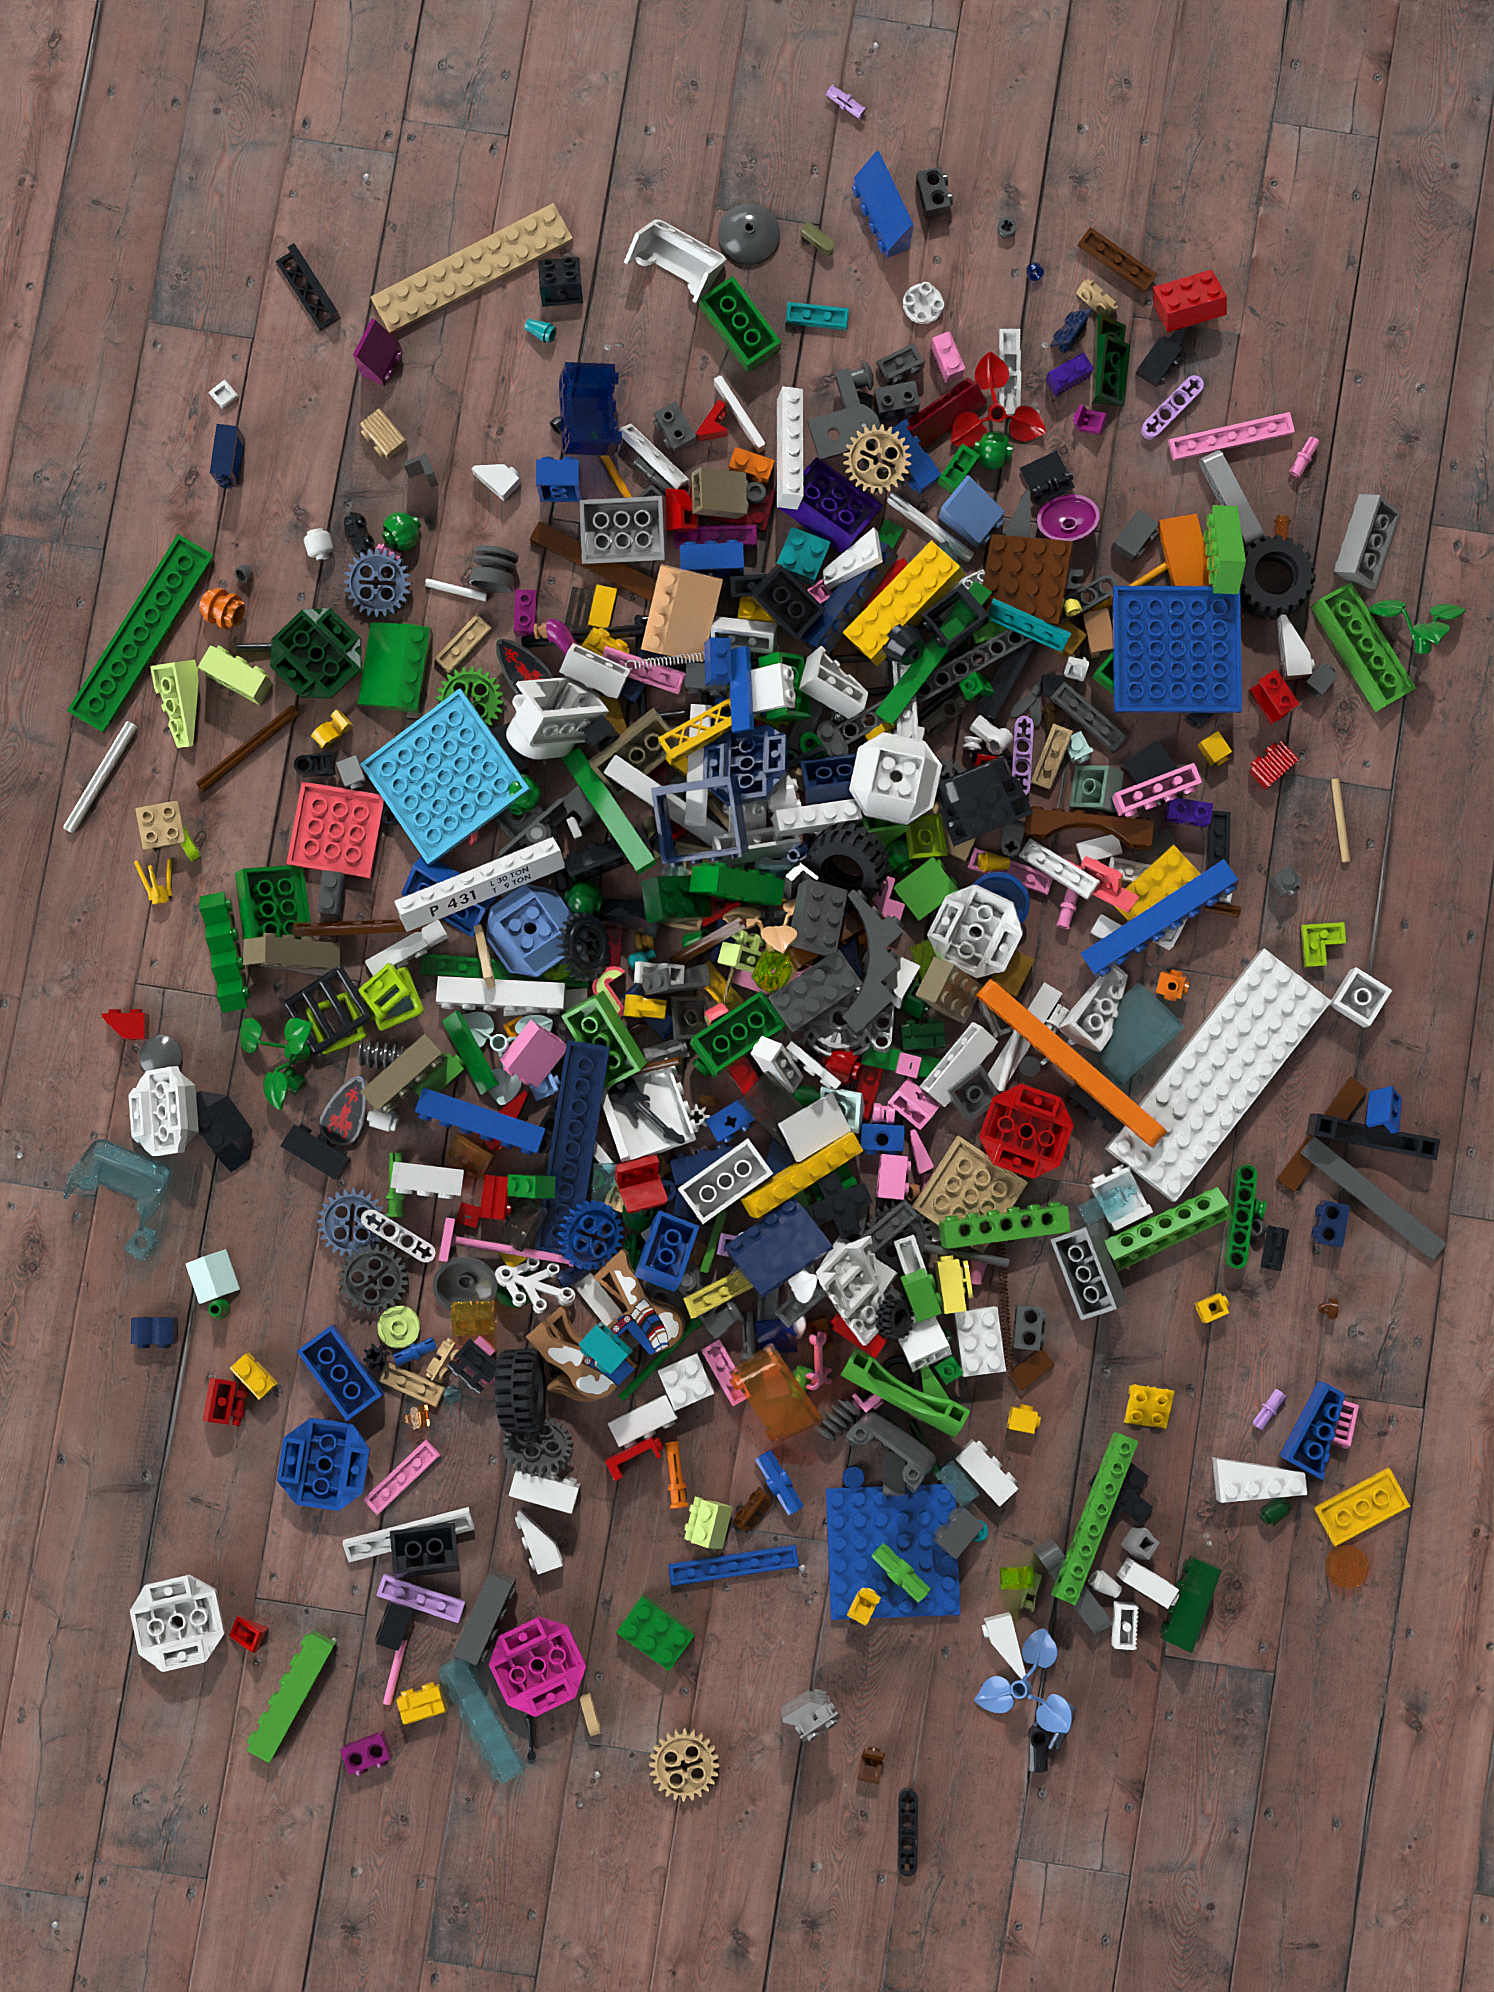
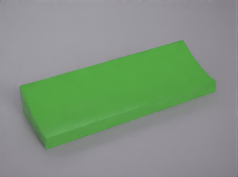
[1310,582,1416,713]

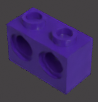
[1164,798,1213,828]

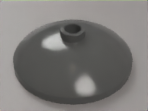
[718,203,780,265]
[433,1257,497,1314]

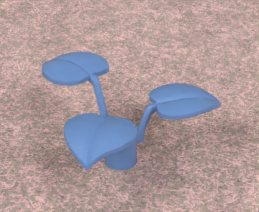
[974,1628,1072,1733]

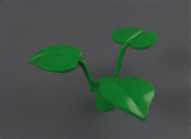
[1368,599,1466,654]
[239,1018,314,1110]

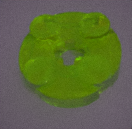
[751,950,792,993]

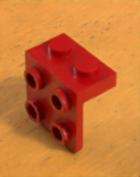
[615,1155,668,1213]

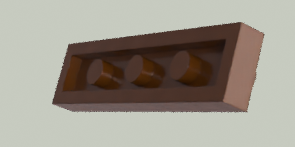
[1077,227,1158,293]

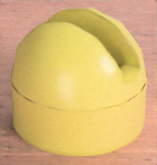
[1064,599,1082,617]

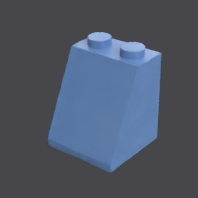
[938,475,1005,549]

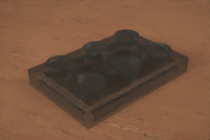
[738,1071,804,1147]

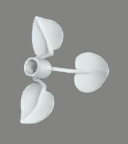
[781,1270,818,1339]

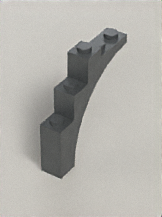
[841,889,903,1032]

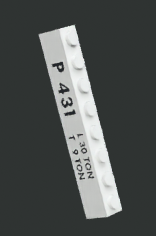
[394,837,565,932]

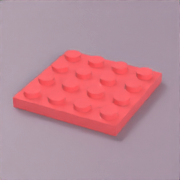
[286,782,385,879]

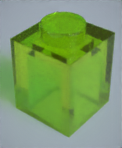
[999,1565,1035,1590]

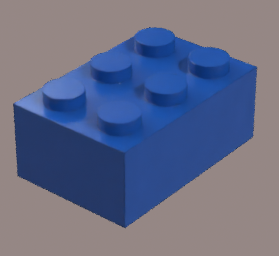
[536,457,582,502]
[680,540,744,579]
[634,1211,699,1292]

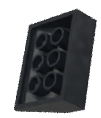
[564,827,652,885]

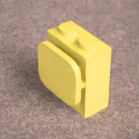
[934,1255,973,1314]

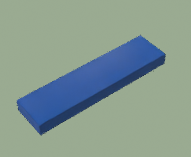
[730,646,754,734]

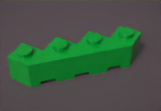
[199,891,251,1013]

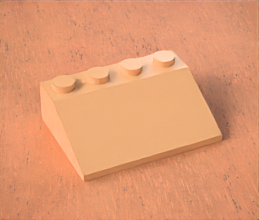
[641,564,723,662]

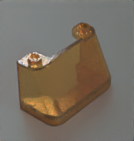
[729,1343,824,1443]

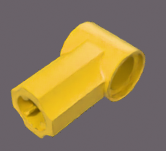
[623,994,667,1019]

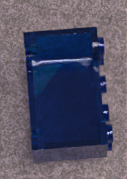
[559,362,622,456]

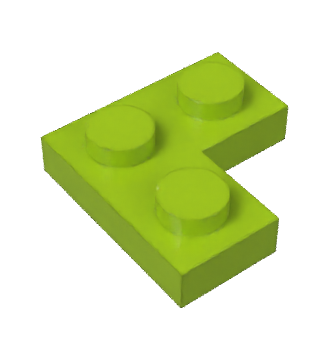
[1301,922,1346,968]

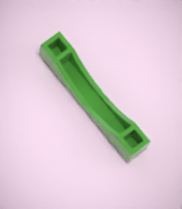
[841,1348,970,1438]

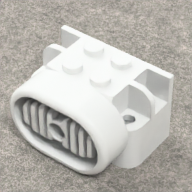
[506,677,609,759]

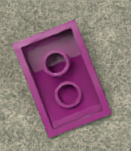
[353,318,403,386]

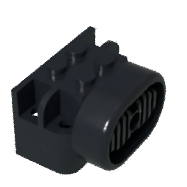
[936,756,1033,847]

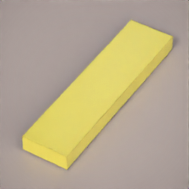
[683,1270,753,1318]

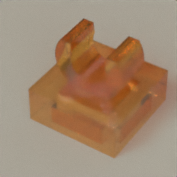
[403,1404,430,1429]

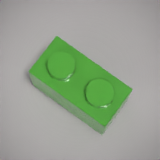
[900,1268,943,1322]

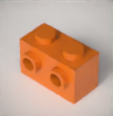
[728,447,775,487]

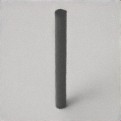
[923,1243,1009,1267]

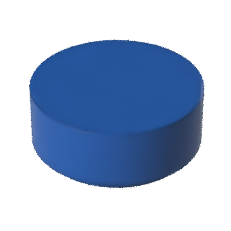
[842,1466,864,1489]

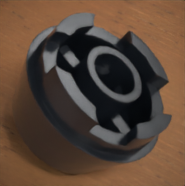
[882,623,925,666]

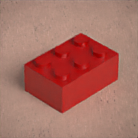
[1153,269,1227,333]

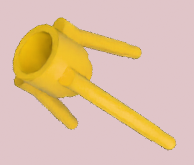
[134,859,172,905]

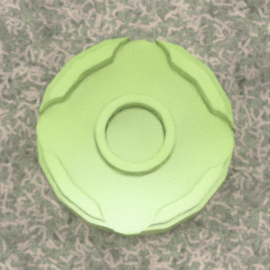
[377,1306,421,1349]

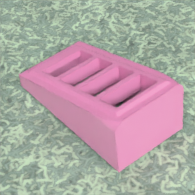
[909,1129,934,1175]
[1331,1401,1359,1449]

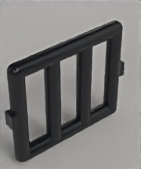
[284,965,372,1055]

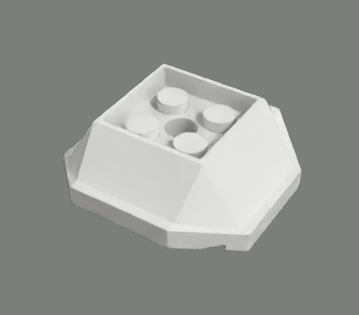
[849,732,942,825]
[927,884,1023,978]
[129,1066,199,1156]
[130,1574,226,1672]

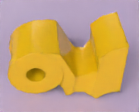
[311,710,354,750]

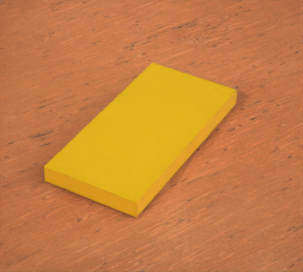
[1313,1467,1411,1547]

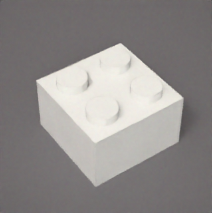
[1329,967,1392,1028]
[658,1353,714,1411]

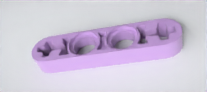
[1141,375,1204,440]
[1011,716,1034,795]

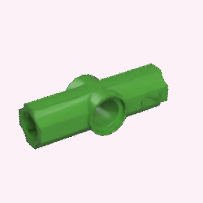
[871,1543,931,1603]

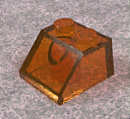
[446,1133,497,1180]

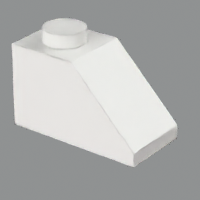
[472,464,521,502]

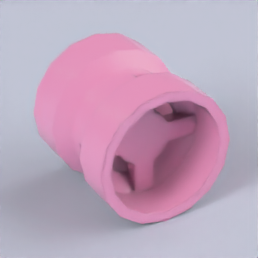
[872,1103,895,1125]

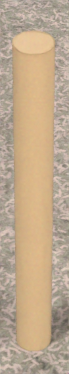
[1331,778,1350,863]

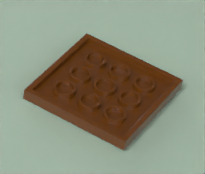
[983,534,1075,625]

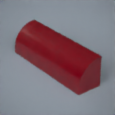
[907,377,987,449]

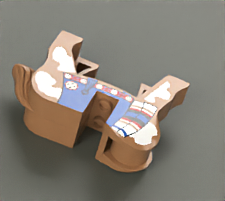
[526,1249,685,1402]

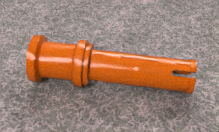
[665,1441,689,1509]

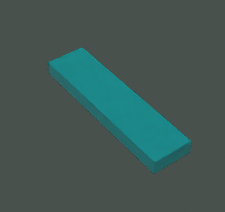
[987,599,1071,652]

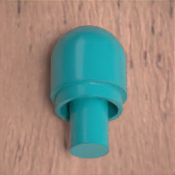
[627,949,657,970]

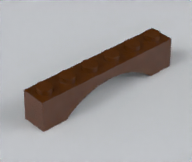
[1023,806,1154,851]

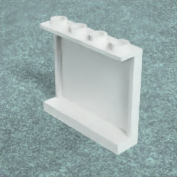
[602,1058,698,1162]

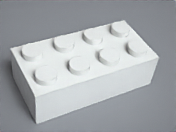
[678,1139,773,1224]

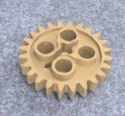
[843,424,912,494]
[649,1728,719,1802]

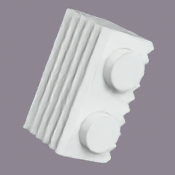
[1112,1601,1139,1650]

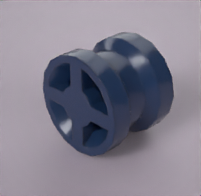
[661,1180,677,1201]

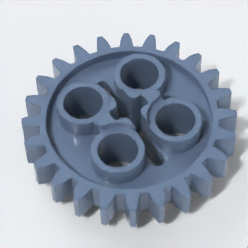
[343,548,412,617]
[317,1188,387,1257]

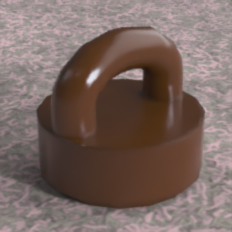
[1318,1298,1338,1320]

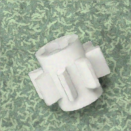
[688,1104,710,1131]

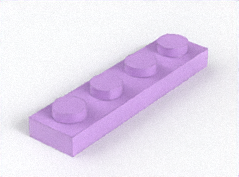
[376,1574,466,1623]

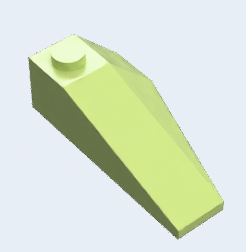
[150,659,199,748]

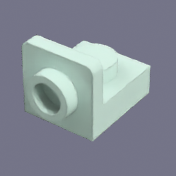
[1066,731,1094,764]

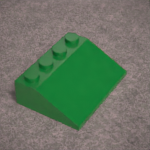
[357,623,433,714]
[234,865,313,941]

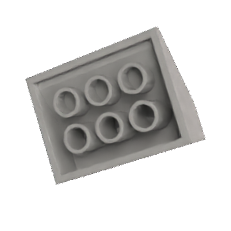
[579,496,667,564]

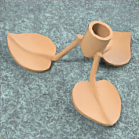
[723,898,797,956]

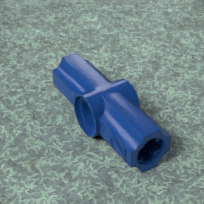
[755,1449,804,1516]

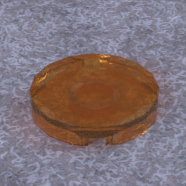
[1325,1545,1369,1589]

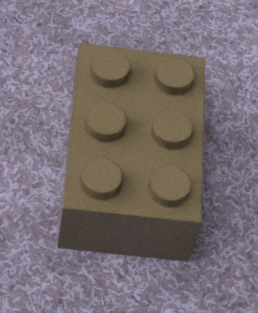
[915,957,983,1024]

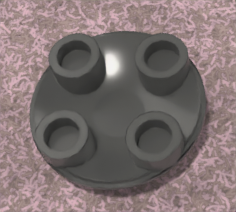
[139,1035,182,1072]

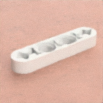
[361,1209,435,1262]

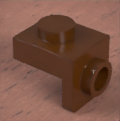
[806,1314,834,1351]
[857,1747,885,1784]

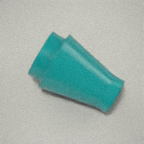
[524,318,557,343]

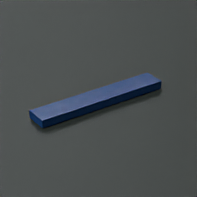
[668,1544,799,1586]

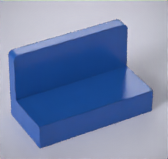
[1366,1086,1402,1134]

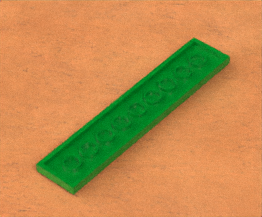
[67,534,215,733]

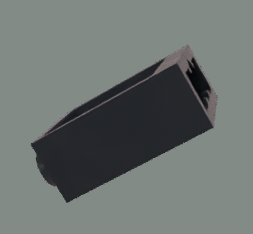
[922,583,989,652]

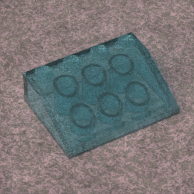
[1084,982,1185,1085]

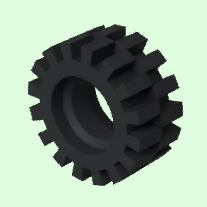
[875,1298,914,1339]

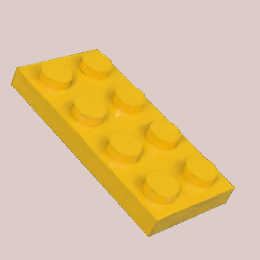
[1114,845,1200,922]

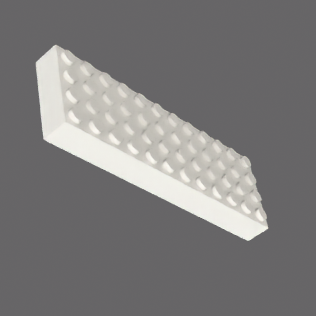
[1105,948,1331,1202]

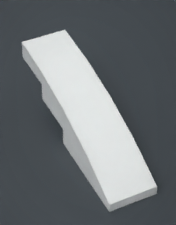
[999,329,1021,414]

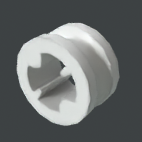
[963,736,982,751]

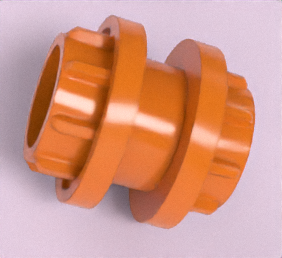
[199,587,246,630]

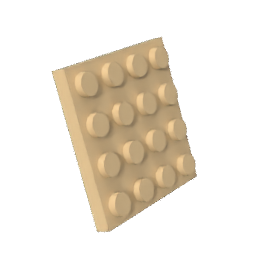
[912,1136,1028,1254]

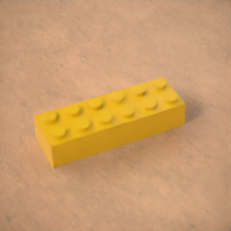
[843,540,966,667]

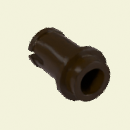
[1041,704,1058,732]

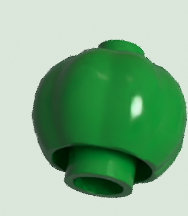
[974,431,1013,470]
[381,512,421,551]
[509,774,541,815]
[884,838,916,876]
[564,880,605,916]

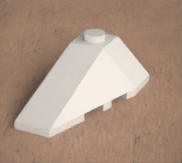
[1058,965,1128,1052]

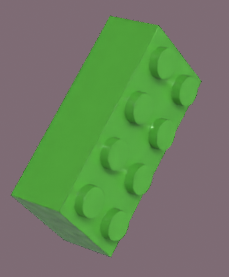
[1203,505,1246,594]
[561,990,647,1089]

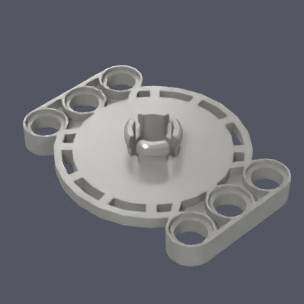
[787,987,894,1057]

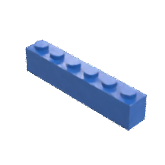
[415,1088,547,1156]

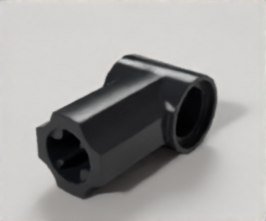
[1027,1725,1050,1773]

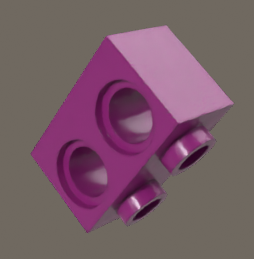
[513,589,538,636]
[340,1730,393,1776]

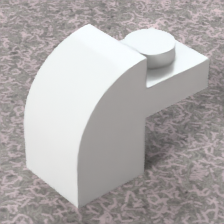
[634,961,685,985]

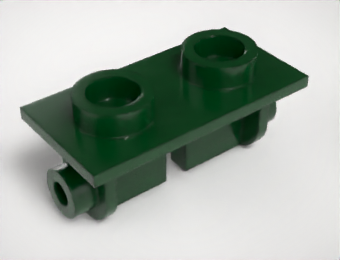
[624,1234,646,1272]

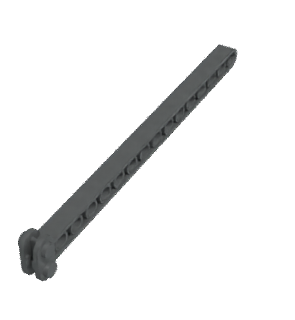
[817,575,1118,757]

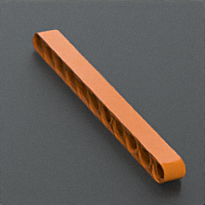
[976,979,1167,1148]

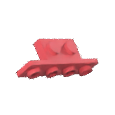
[1066,856,1139,912]

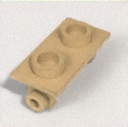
[1076,279,1118,317]
[426,1338,463,1384]

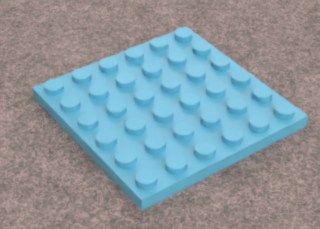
[360,688,531,865]

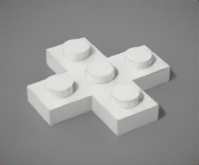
[786,1041,841,1089]

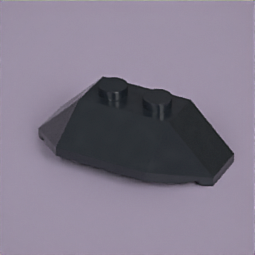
[196,1091,253,1172]

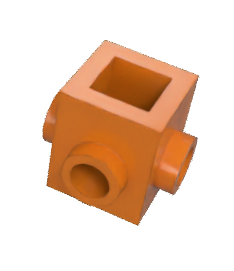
[1155,969,1190,1001]

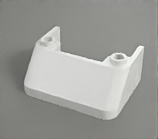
[624,219,726,303]

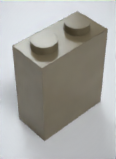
[692,467,749,519]

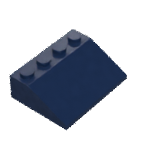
[723,1198,833,1298]

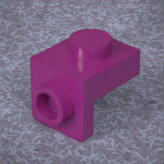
[1073,405,1108,435]

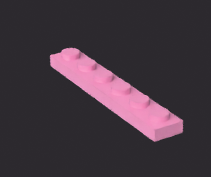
[1168,412,1295,461]

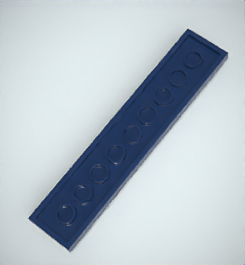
[535,1040,610,1255]

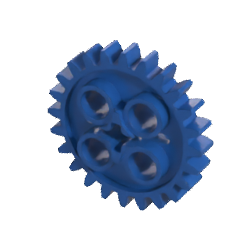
[558,1200,624,1270]

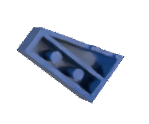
[885,419,941,495]

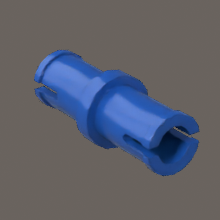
[393,1337,438,1367]

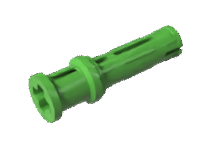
[386,1153,405,1218]

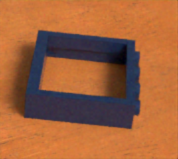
[651,775,749,867]

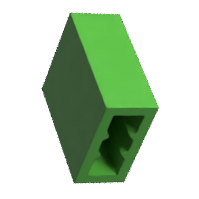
[892,857,959,923]

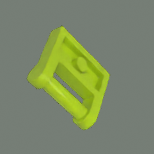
[358,963,413,1020]

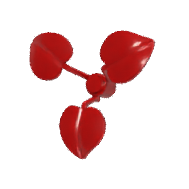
[950,352,1046,447]

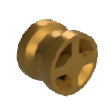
[635,931,654,951]

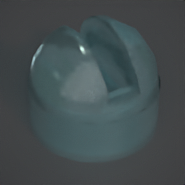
[443,1385,461,1404]

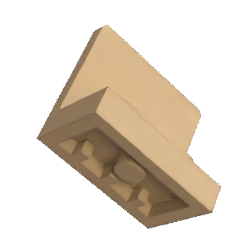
[135,801,185,853]

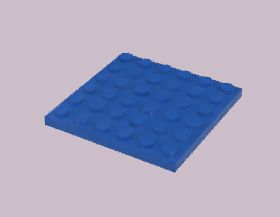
[1112,586,1242,713]
[826,1483,961,1620]

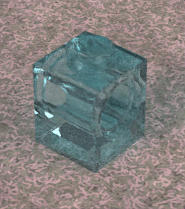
[123,1226,160,1261]

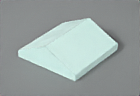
[820,1085,865,1133]
[186,1249,240,1304]

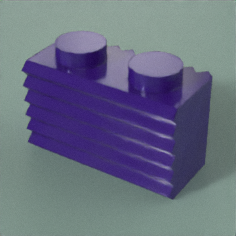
[1045,353,1093,396]

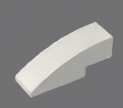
[893,1235,928,1275]

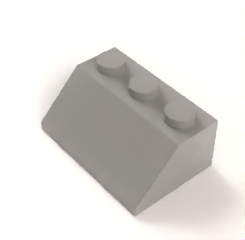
[781,1689,831,1734]

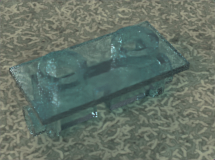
[936,1461,980,1508]

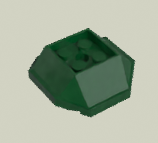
[270,608,362,699]

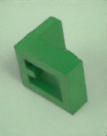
[959,672,995,700]
[934,1356,964,1385]

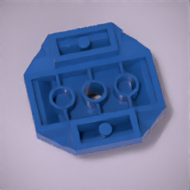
[277,1417,371,1511]

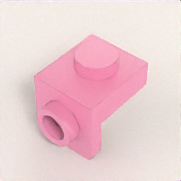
[851,1392,885,1412]

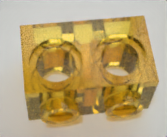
[450,1301,497,1336]

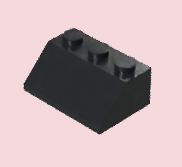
[390,1522,460,1579]

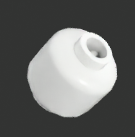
[304,528,334,561]

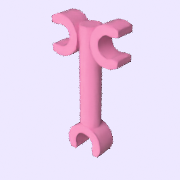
[806,1331,833,1390]

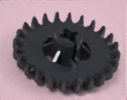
[556,912,611,982]

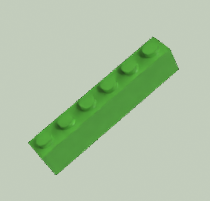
[246,1630,337,1763]

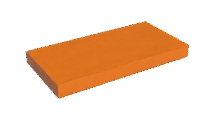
[1157,514,1212,586]

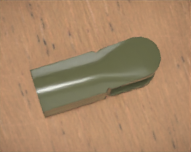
[800,221,835,256]
[1019,1571,1044,1613]

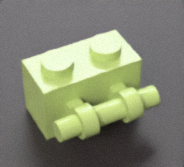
[717,930,769,975]
[684,1496,733,1549]

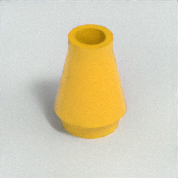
[977,851,1010,872]

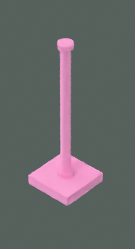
[438,1217,573,1267]

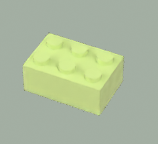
[198,645,273,706]

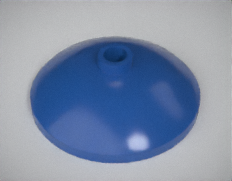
[971,872,1030,924]

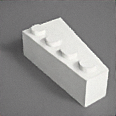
[1212,1457,1307,1503]

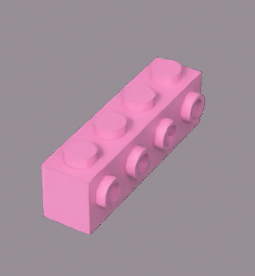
[1111,763,1202,818]

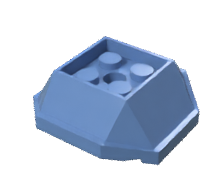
[486,884,572,977]

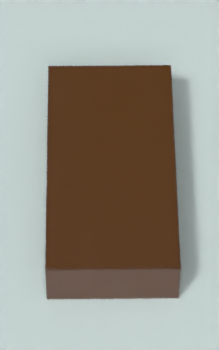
[1007,1347,1055,1391]

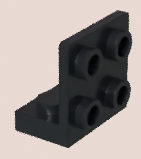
[538,257,583,307]

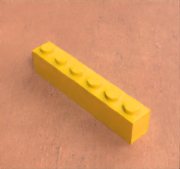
[740,1132,863,1218]

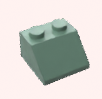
[1069,766,1124,813]

